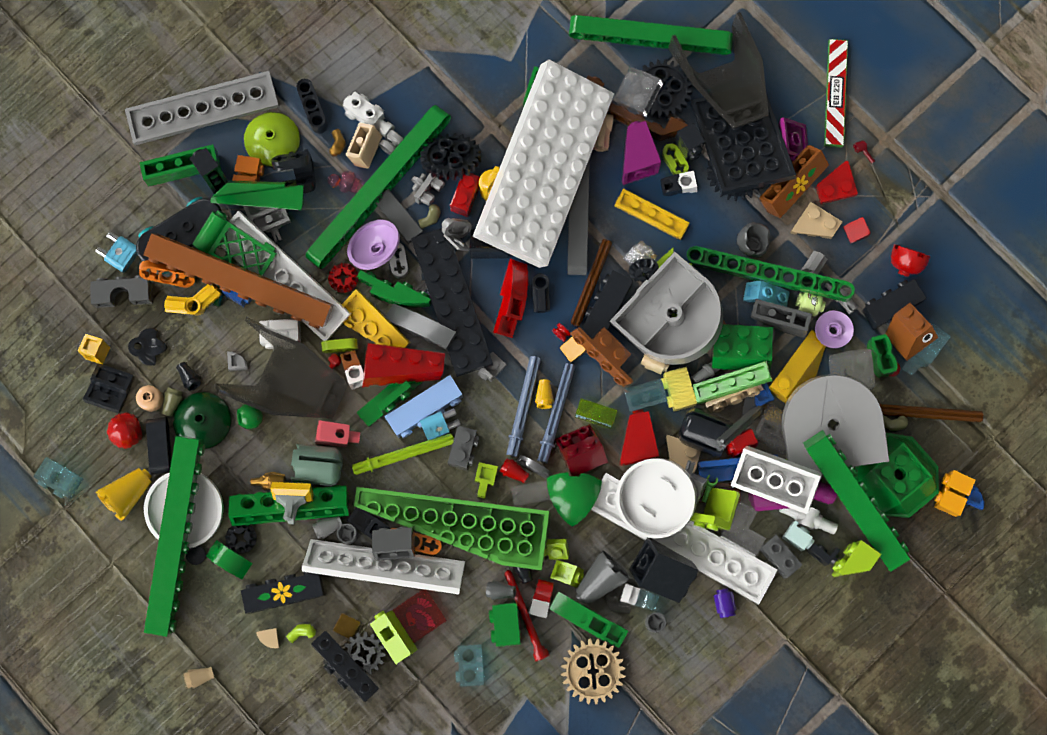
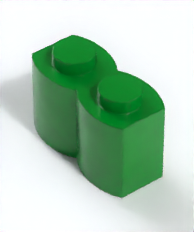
[867,334,897,378]

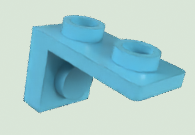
[743,280,789,307]

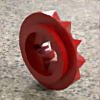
[328,263,358,293]

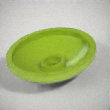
[244,112,300,166]

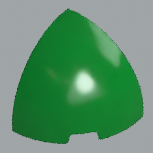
[547,472,602,527]

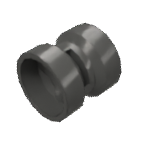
[337,524,358,545]
[645,612,666,633]

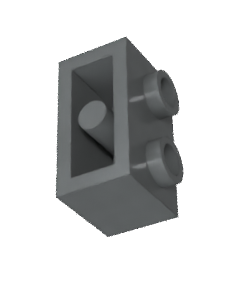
[448,426,480,470]
[372,526,415,561]

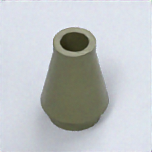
[162,387,183,417]

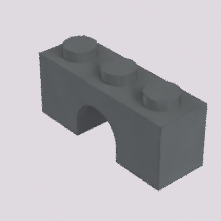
[90,275,153,308]

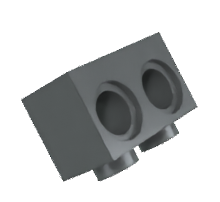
[758,535,802,579]

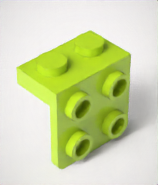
[690,488,740,531]

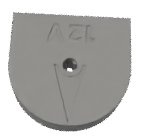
[610,252,723,365]
[782,374,889,471]

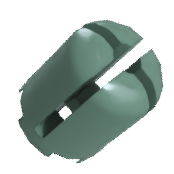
[291,444,343,486]

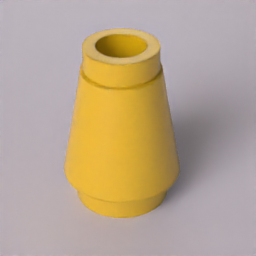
[535,379,554,409]

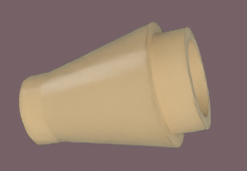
[183,667,214,689]

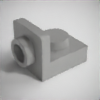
[477,352,507,382]

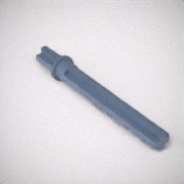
[506,356,541,457]
[537,363,575,464]

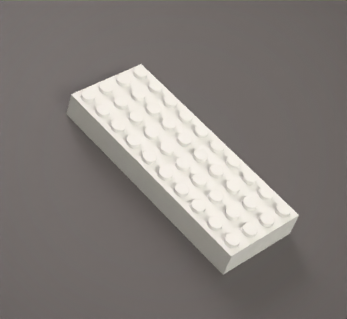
[473,60,614,268]

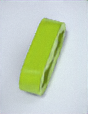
[662,144,689,175]
[321,338,358,353]

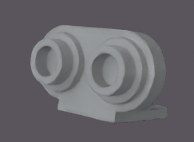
[442,218,472,251]

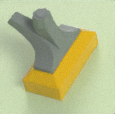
[271,482,314,524]

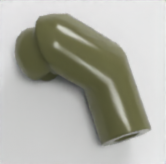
[418,204,441,229]
[883,415,908,432]

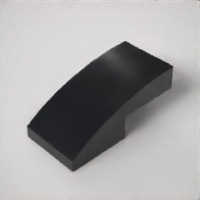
[346,507,390,539]

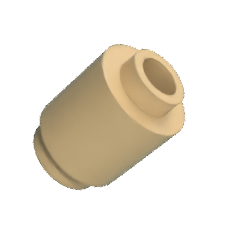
[641,354,670,375]

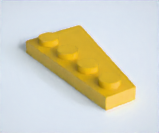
[342,289,411,348]

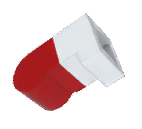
[529,579,554,618]

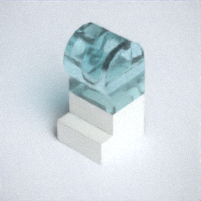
[619,584,659,611]

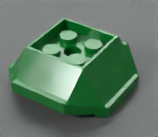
[855,433,939,518]

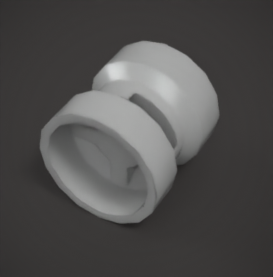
[379,130,403,155]

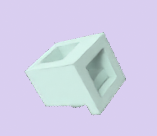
[782,520,815,551]

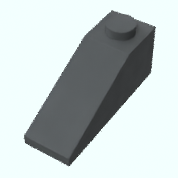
[751,299,812,338]

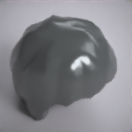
[737,222,770,258]

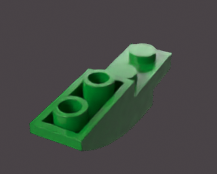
[357,270,432,308]
[549,591,628,648]

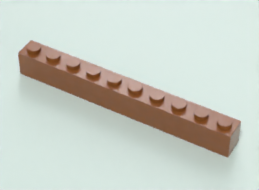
[144,233,334,329]

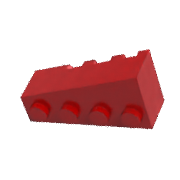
[362,343,445,388]

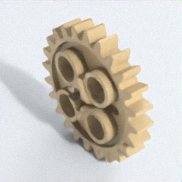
[561,639,625,704]

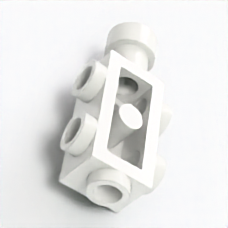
[343,92,395,138]

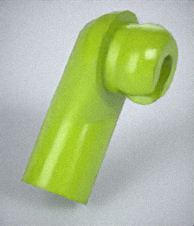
[286,624,316,643]

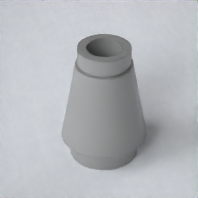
[312,517,342,539]

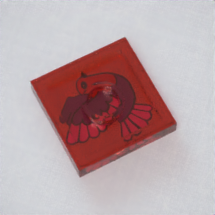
[393,589,447,643]

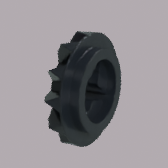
[629,258,659,283]
[225,525,257,554]

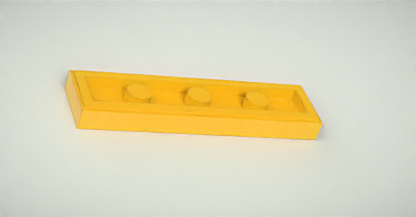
[614,188,690,240]

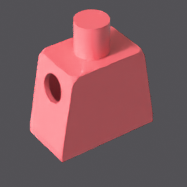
[315,420,360,447]

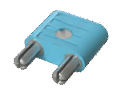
[96,232,138,273]
[419,409,461,440]

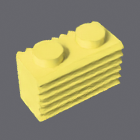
[661,367,697,412]

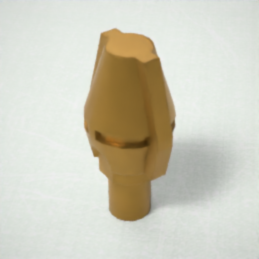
[251,472,286,490]

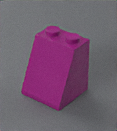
[622,121,661,185]

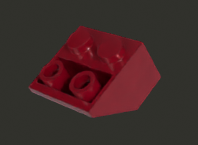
[555,424,608,476]

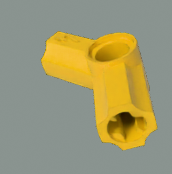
[164,283,222,316]

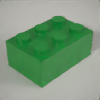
[712,324,773,370]
[489,603,521,647]

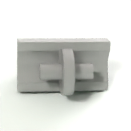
[411,173,445,206]

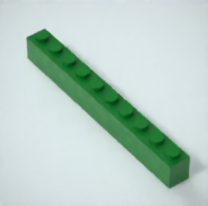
[144,436,205,637]

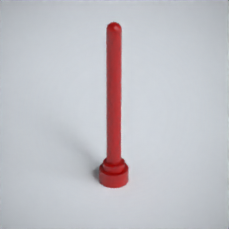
[505,570,550,662]

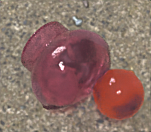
[328,170,360,193]

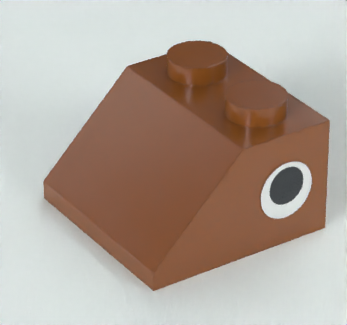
[885,303,938,361]

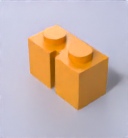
[934,470,976,517]

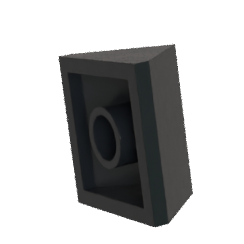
[469,230,508,259]

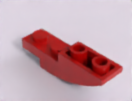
[493,259,528,338]

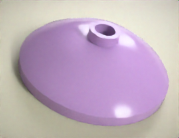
[347,220,400,270]

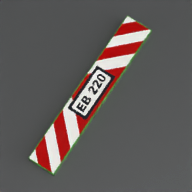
[824,39,848,148]

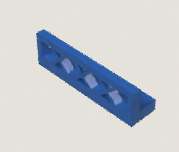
[697,455,778,483]

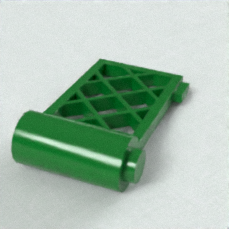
[192,210,277,276]

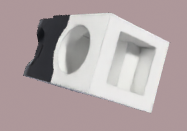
[660,171,697,196]

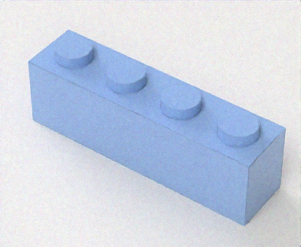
[384,375,463,438]

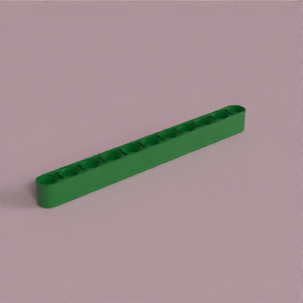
[305,105,451,269]

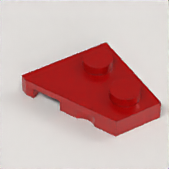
[815,160,858,204]

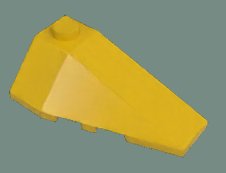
[769,330,826,404]

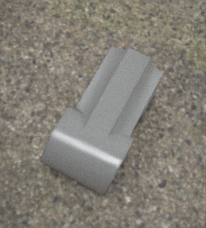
[801,251,828,287]

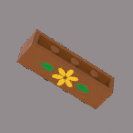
[759,145,829,218]

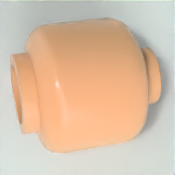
[136,385,164,412]

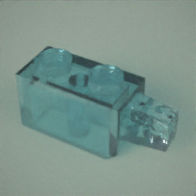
[902,323,951,375]

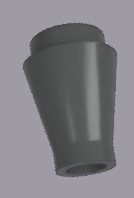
[486,580,516,600]

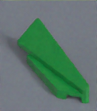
[211,181,304,210]

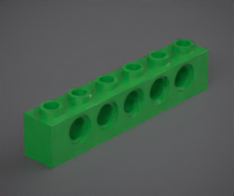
[228,485,349,526]

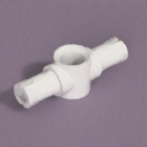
[779,507,838,534]

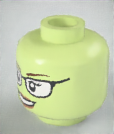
[796,292,826,316]

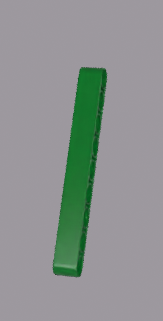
[569,15,733,55]
[686,246,855,302]

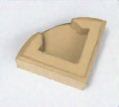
[256,628,280,648]

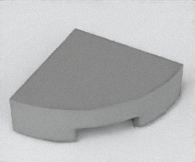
[227,352,249,371]

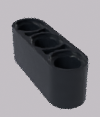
[296,78,328,134]
[146,417,172,475]

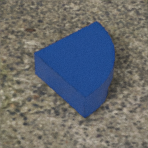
[754,383,774,407]
[965,485,984,510]

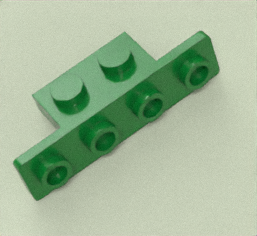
[357,381,424,427]

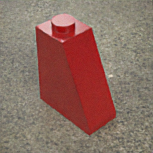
[619,409,659,466]

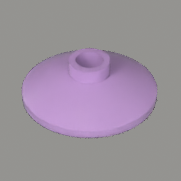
[815,311,854,348]

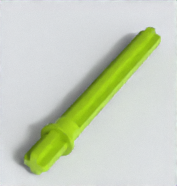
[352,433,454,475]

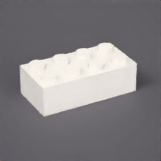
[731,446,822,514]

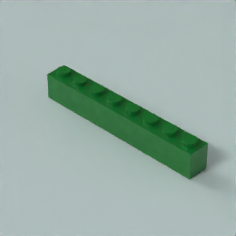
[803,430,911,572]

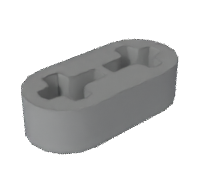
[389,243,408,279]

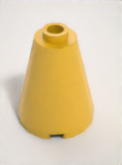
[95,468,152,521]

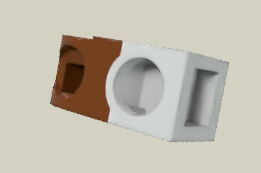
[340,349,364,390]

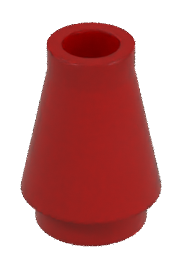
[499,458,529,484]

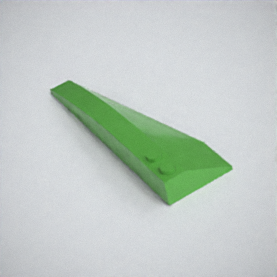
[354,487,551,570]

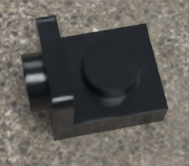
[807,544,840,566]

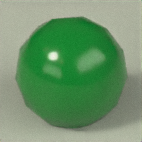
[237,403,263,430]

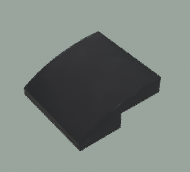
[83,363,134,414]

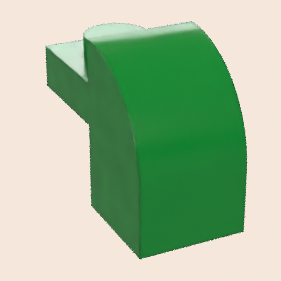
[206,540,253,580]

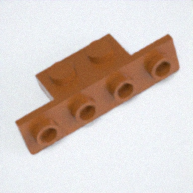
[570,327,633,387]

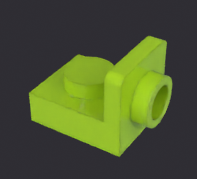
[550,560,584,588]

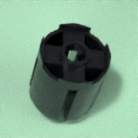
[678,408,733,457]

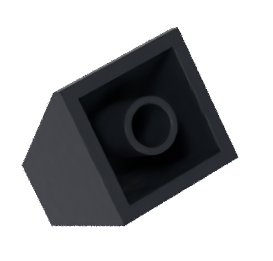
[629,537,698,603]

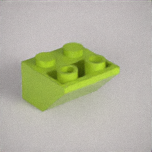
[831,540,881,577]

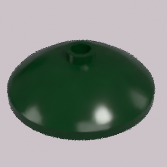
[173,392,231,449]

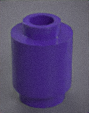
[713,588,737,618]

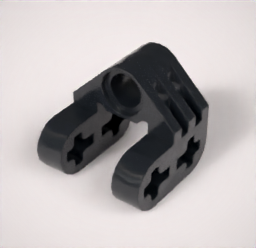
[271,149,316,193]

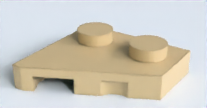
[790,202,842,239]
[665,435,701,473]

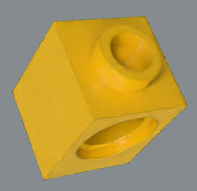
[78,334,110,365]

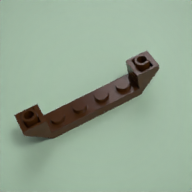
[586,75,688,142]

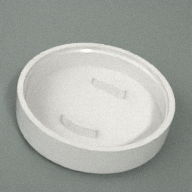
[616,458,697,538]

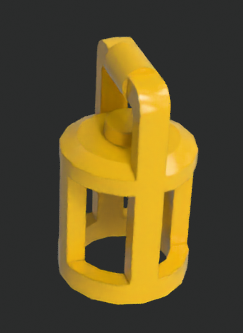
[479,166,500,201]

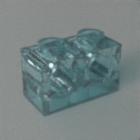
[454,644,485,687]

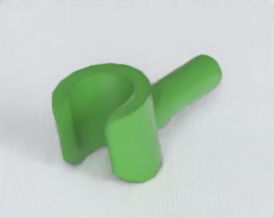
[702,475,718,503]

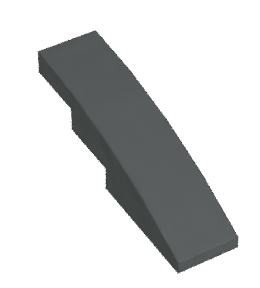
[386,304,457,350]

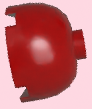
[891,244,931,277]

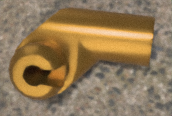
[329,129,346,157]

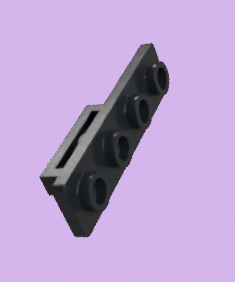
[311,631,379,702]

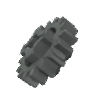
[345,632,386,675]

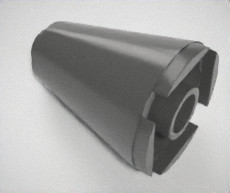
[576,550,630,604]

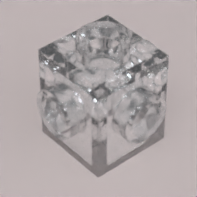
[623,241,658,272]

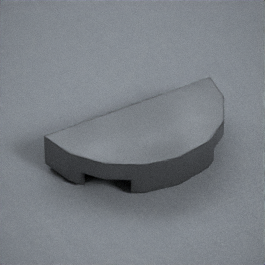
[517,455,553,479]

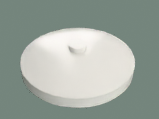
[144,473,224,548]

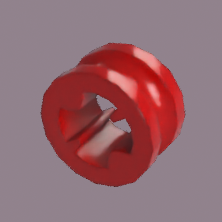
[552,323,571,342]

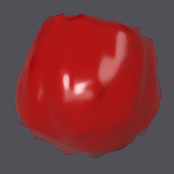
[106,412,143,449]

